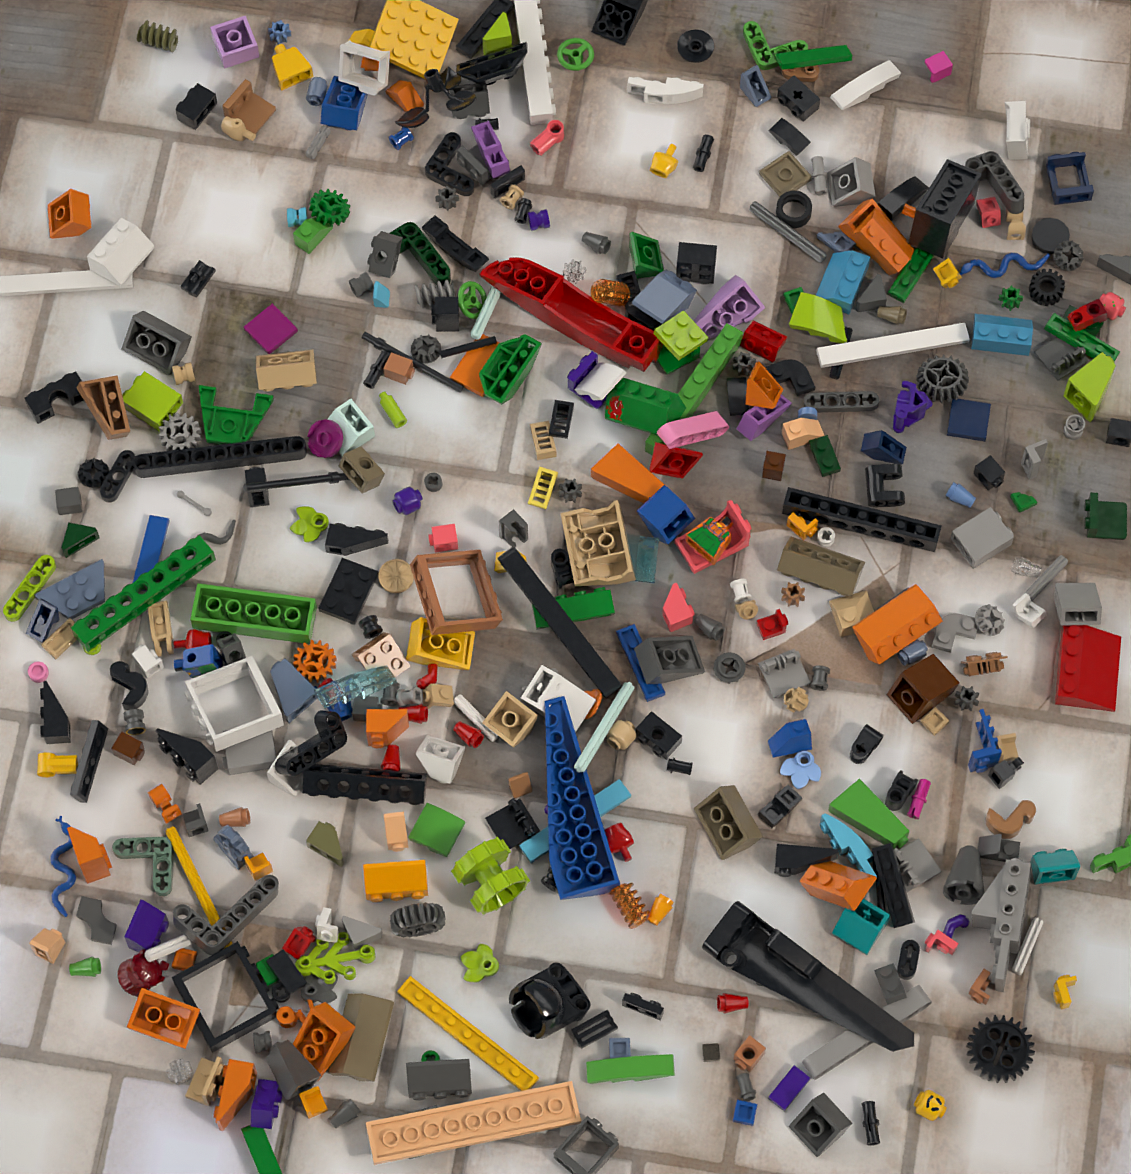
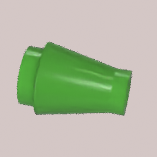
[69,956,101,977]

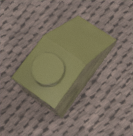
[306,821,344,867]

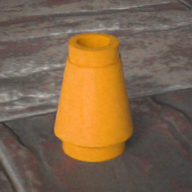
[647,894,674,926]

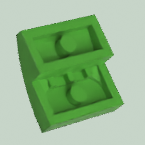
[408,803,466,857]

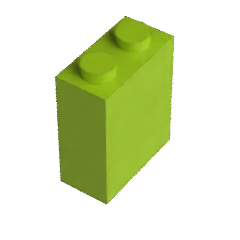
[122,371,183,432]

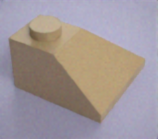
[829,591,874,637]

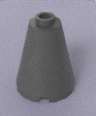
[943,845,985,905]

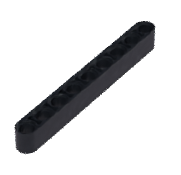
[132,436,307,478]
[497,546,622,698]

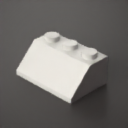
[87,218,155,286]

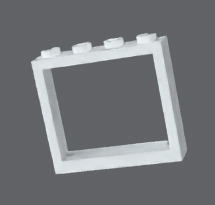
[184,656,284,752]

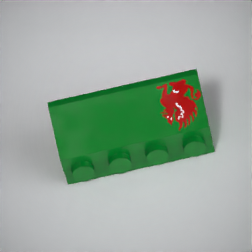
[605,378,686,436]

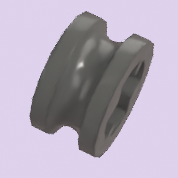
[424,473,443,492]

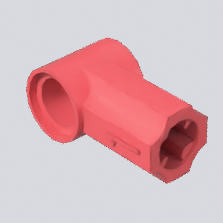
[530,120,564,156]

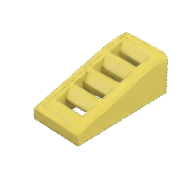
[528,466,558,509]

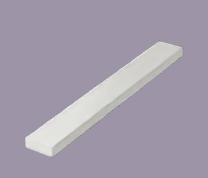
[0,270,133,296]
[816,323,970,368]

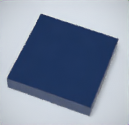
[947,398,991,442]

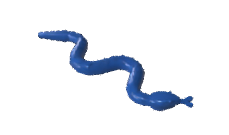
[959,253,1050,278]
[51,816,76,917]

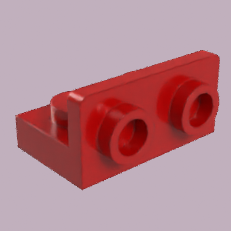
[740,320,787,362]

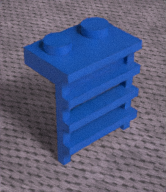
[968,709,1002,773]

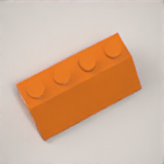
[852,584,943,665]

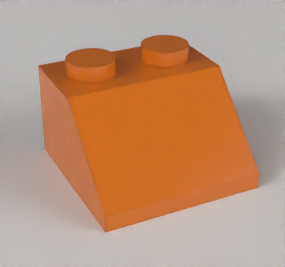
[48,189,91,239]
[366,709,409,748]

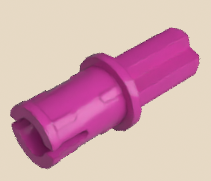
[907,779,931,819]

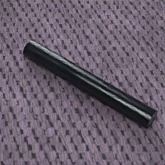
[439,336,497,359]

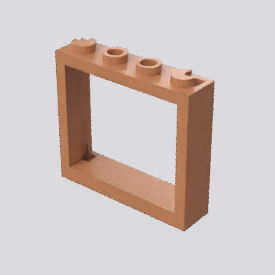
[410,550,503,635]

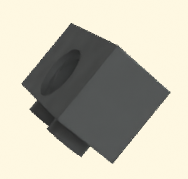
[367,231,403,278]

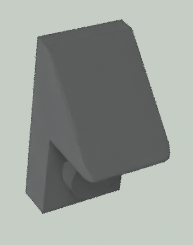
[978,834,1020,862]

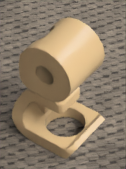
[1006,208,1026,240]

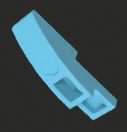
[819,813,877,884]

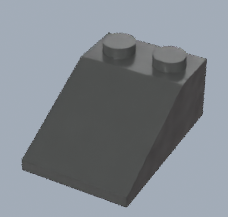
[634,636,705,684]

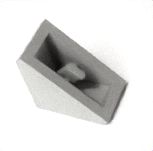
[342,916,383,950]

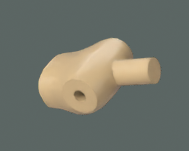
[221,116,256,141]

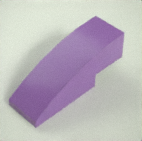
[471,121,510,178]

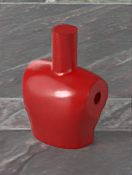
[173,629,212,649]
[604,823,634,862]

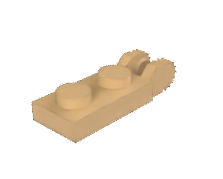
[148,600,174,657]

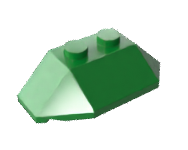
[479,334,542,405]

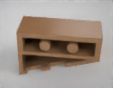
[77,375,130,440]

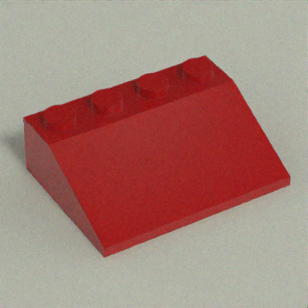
[1055,625,1121,712]

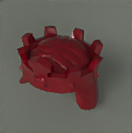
[117,949,169,997]

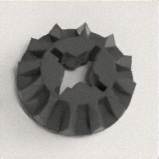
[1054,241,1084,271]
[411,334,441,363]
[714,652,746,684]

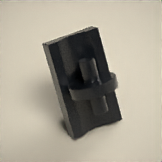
[180,260,216,297]

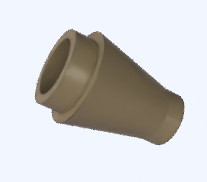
[877,306,907,325]

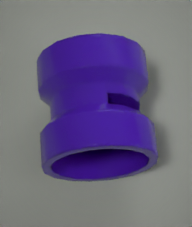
[528,209,550,231]

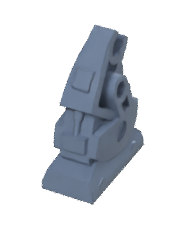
[213,824,254,870]

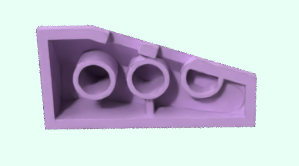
[694,275,765,340]

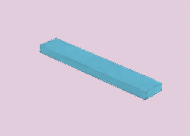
[519,779,631,863]

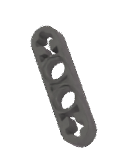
[803,391,879,413]

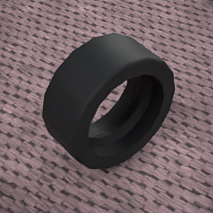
[776,190,812,229]

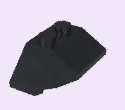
[456,41,528,86]

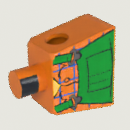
[686,516,733,566]

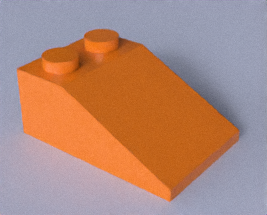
[838,198,908,263]
[127,988,201,1049]
[293,1002,356,1081]

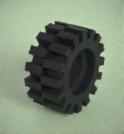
[1029,269,1065,306]

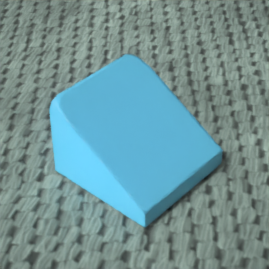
[373,281,390,308]

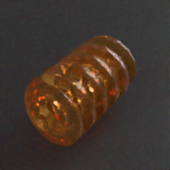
[590,279,630,306]
[609,883,650,929]

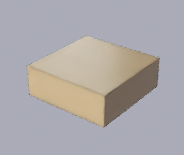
[921,707,949,736]

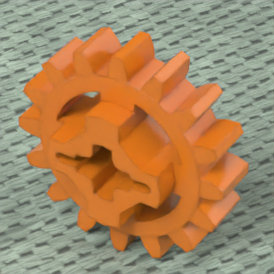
[293,640,337,683]

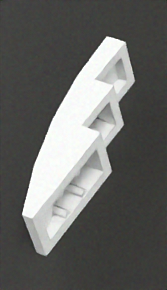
[830,60,901,110]

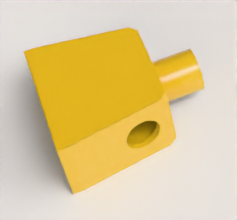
[272,44,313,91]

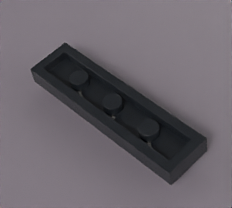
[456,0,514,59]
[70,720,109,803]
[872,843,915,928]

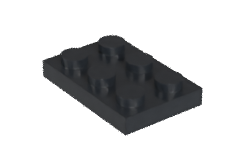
[318,558,379,625]

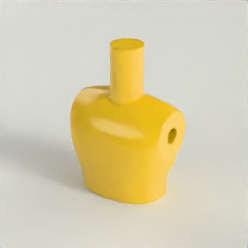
[650,144,678,178]

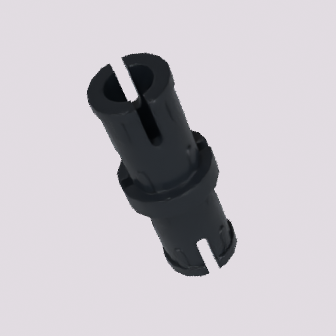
[693,134,714,172]
[363,351,390,389]
[861,1101,880,1146]

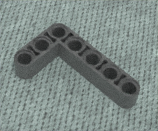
[173,875,279,955]

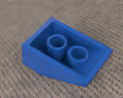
[320,76,368,131]

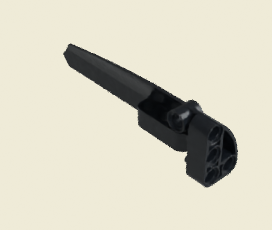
[702,901,914,1052]

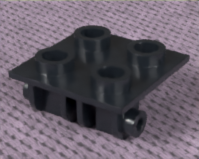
[485,798,540,849]

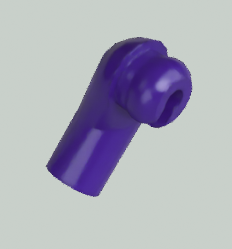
[943,914,970,939]

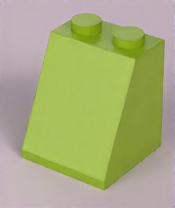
[1063,352,1116,422]

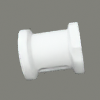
[730,578,752,604]

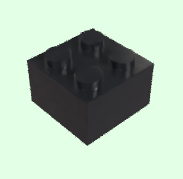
[676,242,717,284]

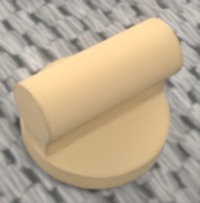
[735,600,758,620]

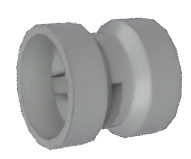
[1063,414,1085,440]

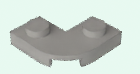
[931,613,978,653]

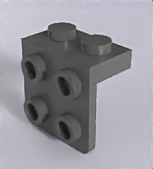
[457,145,509,186]

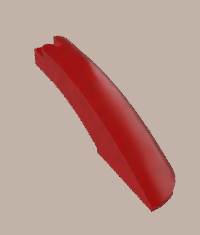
[479,257,663,372]

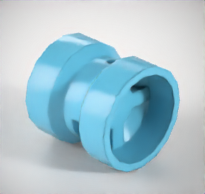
[287,207,307,227]

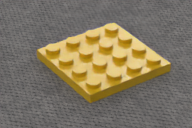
[369,0,459,79]

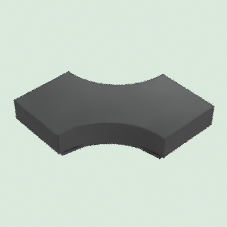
[76,896,117,945]

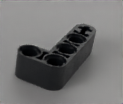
[275,710,347,776]

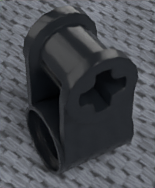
[551,548,574,589]
[850,724,884,764]
[885,770,918,811]

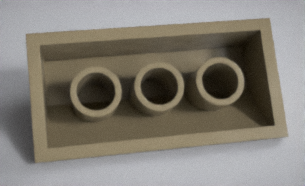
[777,536,865,596]

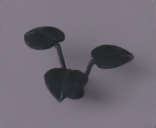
[395,66,477,128]

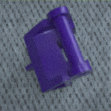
[893,381,933,433]

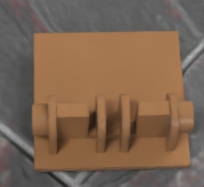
[961,652,1008,677]

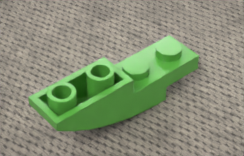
[1090,834,1131,874]

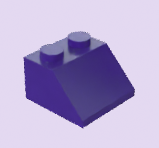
[124,899,169,952]

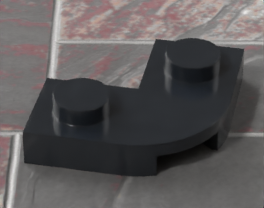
[765,359,815,396]

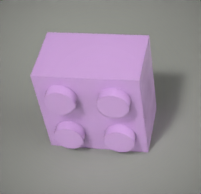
[210,16,259,69]

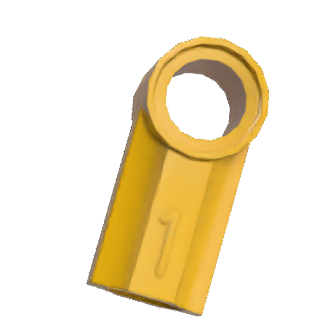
[37,752,78,778]

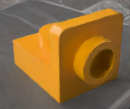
[786,512,818,541]

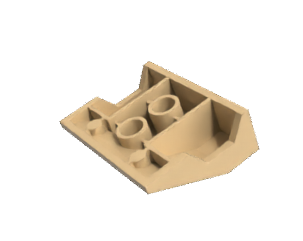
[560,500,636,586]

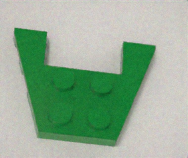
[199,385,274,445]

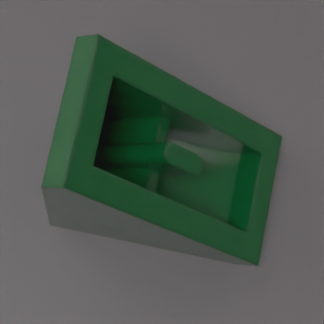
[61,522,100,558]

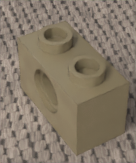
[338,446,385,494]

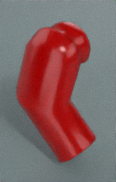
[416,664,438,690]

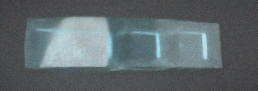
[314,665,397,708]

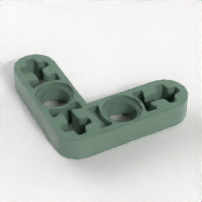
[112,837,173,896]

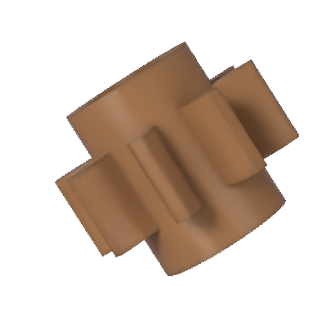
[781,582,805,607]

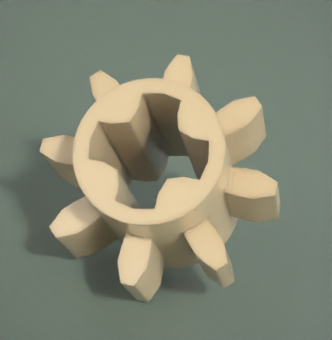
[784,687,809,713]

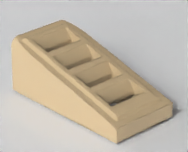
[530,421,557,460]

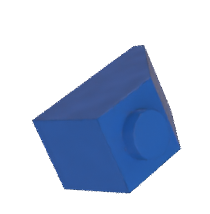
[768,719,812,758]

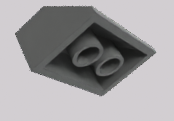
[121,311,192,375]
[406,1059,472,1100]

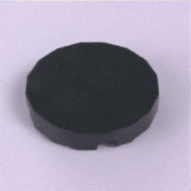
[1031,218,1070,254]

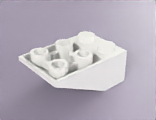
[521,665,596,733]

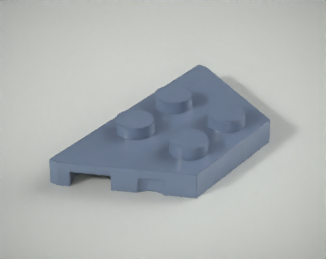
[34,559,105,619]

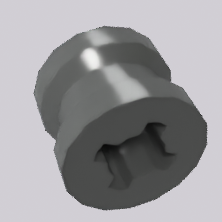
[253,1031,272,1054]

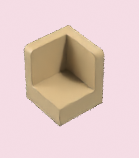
[996,733,1019,763]

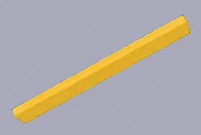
[397,976,539,1091]

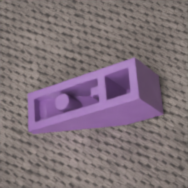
[737,394,792,441]

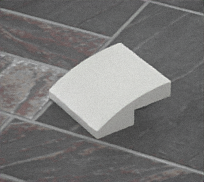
[574,362,626,400]

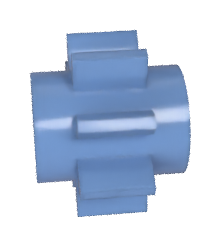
[268,20,291,45]

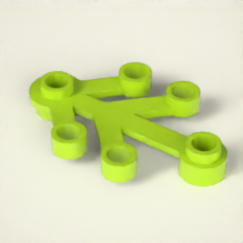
[295,932,376,984]

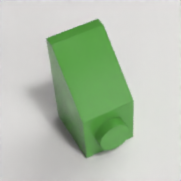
[293,217,333,254]

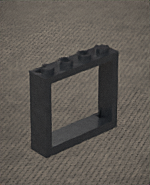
[172,941,279,1053]

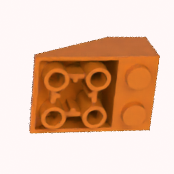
[214,1059,257,1131]

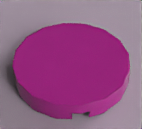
[307,419,343,458]

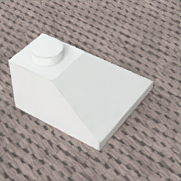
[416,735,465,784]

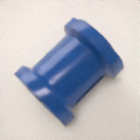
[389,127,414,150]

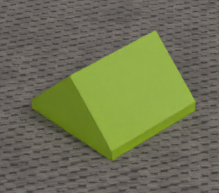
[483,12,512,56]

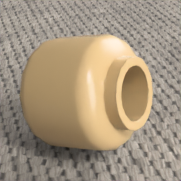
[606,720,636,750]

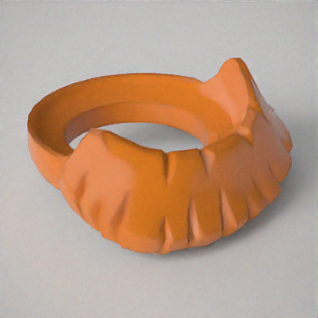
[584,689,602,720]

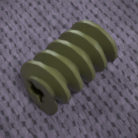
[137,20,178,53]

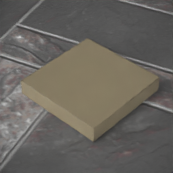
[759,151,812,197]

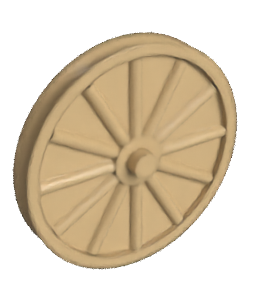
[378,559,414,593]

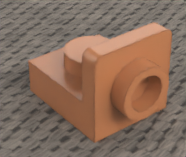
[968,969,991,1005]

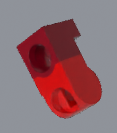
[1068,299,1107,331]

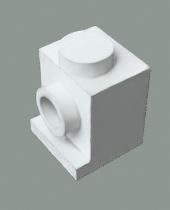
[132,645,164,679]

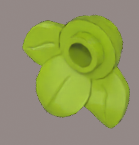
[290,506,329,542]
[461,944,499,982]

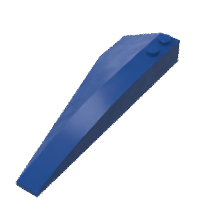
[545,696,620,900]

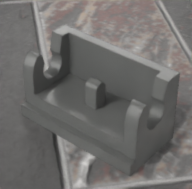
[499,509,528,547]

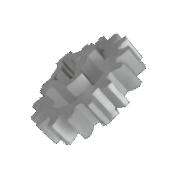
[159,413,201,451]

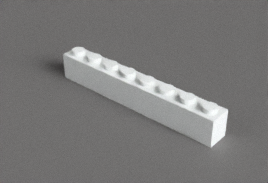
[513,0,556,125]

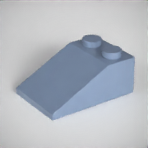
[632,269,697,324]

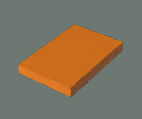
[450,334,499,397]

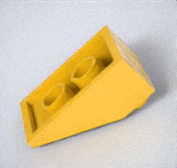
[406,617,475,670]

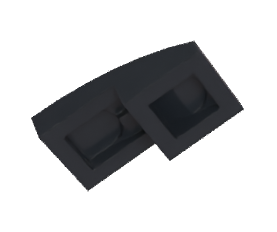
[768,118,811,156]
[726,377,749,416]
[758,785,802,828]

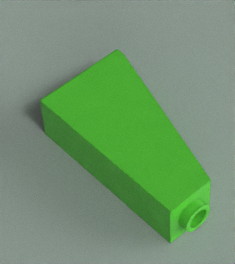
[828,778,909,849]

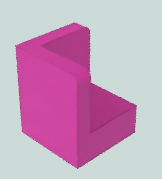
[925,51,953,83]

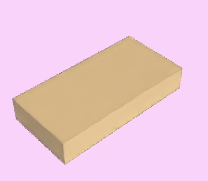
[41,618,77,660]

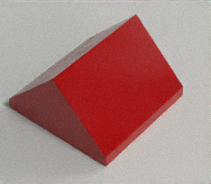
[649,442,703,479]

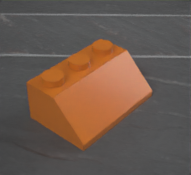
[851,208,914,275]
[67,826,112,884]
[799,861,877,911]

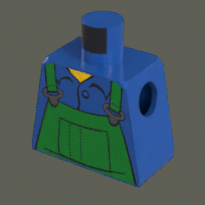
[174,644,223,678]

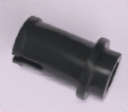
[475,118,499,130]
[514,198,532,224]
[667,757,693,775]

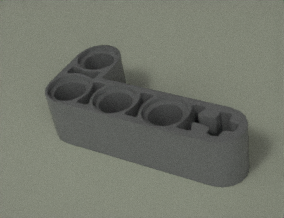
[965,151,1024,214]

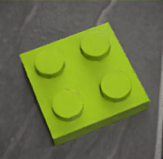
[653,310,709,361]

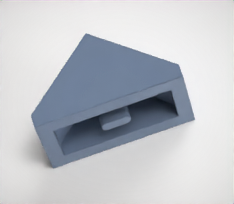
[740,65,772,107]

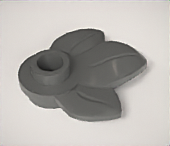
[301,974,338,1003]

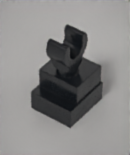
[988,757,1024,789]

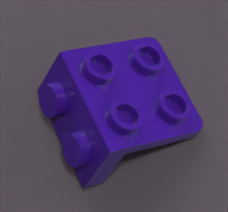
[567,351,607,409]

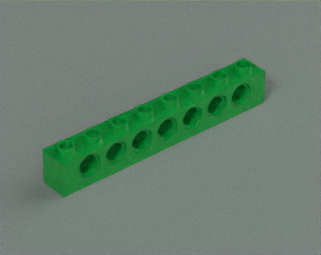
[71,535,216,652]

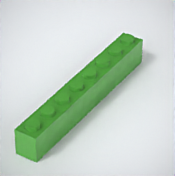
[645,323,743,455]

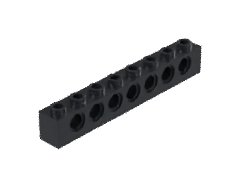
[782,487,942,552]

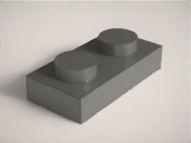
[874,963,907,1005]

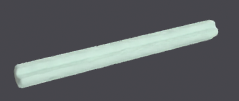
[574,682,634,773]

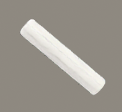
[453,694,499,742]
[1012,917,1043,975]
[144,930,197,962]

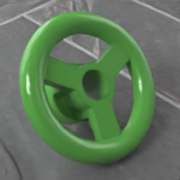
[557,38,594,71]
[457,281,487,319]

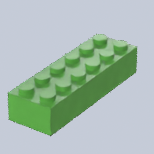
[190,583,317,644]

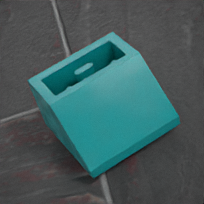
[832,899,890,955]

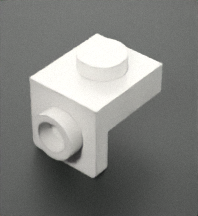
[1013,593,1047,628]
[315,907,338,943]

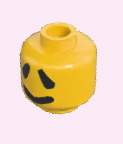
[914,1090,947,1121]

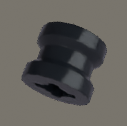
[358,615,383,639]
[541,867,558,892]

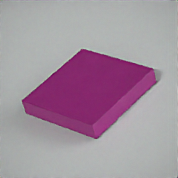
[243,303,298,354]

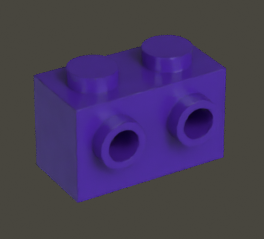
[251,1079,283,1129]

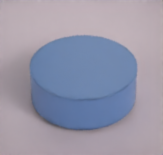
[798,407,817,420]

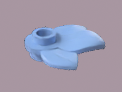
[780,751,821,789]

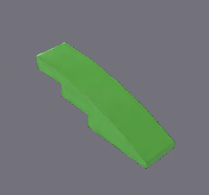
[586,1054,675,1084]

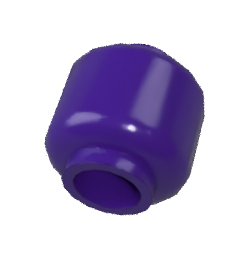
[392,486,423,515]

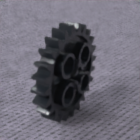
[966,1015,1035,1083]

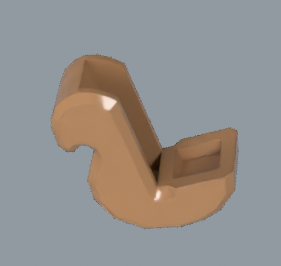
[985,800,1036,839]

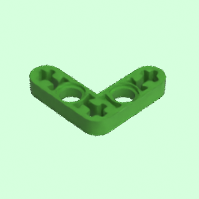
[743,21,808,70]

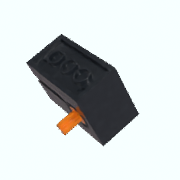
[902,159,982,259]

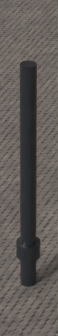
[362,332,464,393]
[243,472,350,492]

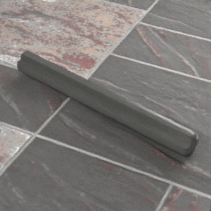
[749,201,827,263]

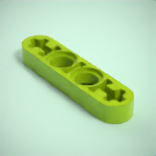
[3,555,56,622]

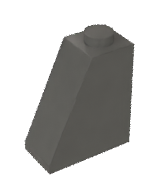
[266,1040,321,1100]

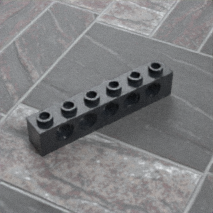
[302,764,427,805]

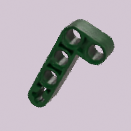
[390,222,451,286]

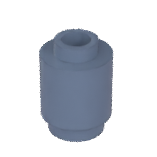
[306,77,328,106]
[897,639,928,666]

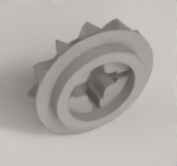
[975,604,1005,636]

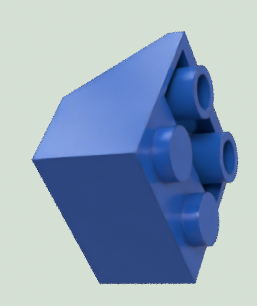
[637,485,695,544]

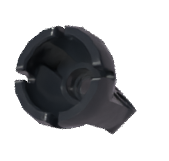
[509,963,591,1039]

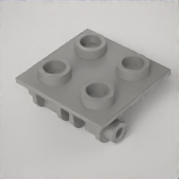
[758,649,811,698]
[894,838,942,892]

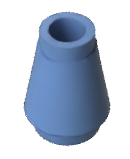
[945,482,976,508]

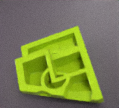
[789,292,847,343]

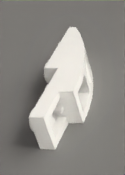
[627,77,704,104]

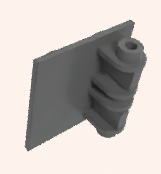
[1034,337,1088,381]

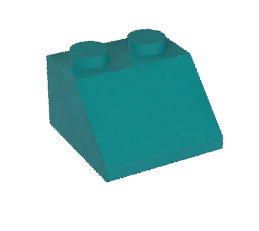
[1030,849,1080,885]

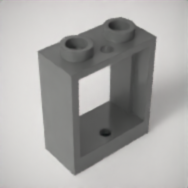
[553,1116,619,1174]

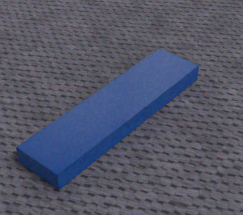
[133,515,170,591]
[616,624,665,702]

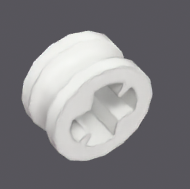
[817,527,835,547]

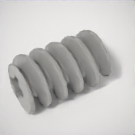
[415,279,455,308]

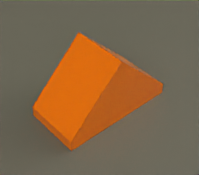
[385,80,424,112]

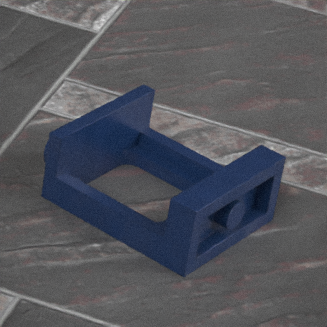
[1046,152,1094,205]

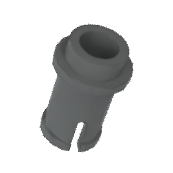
[736,1073,756,1101]

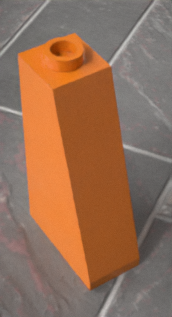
[591,443,666,503]

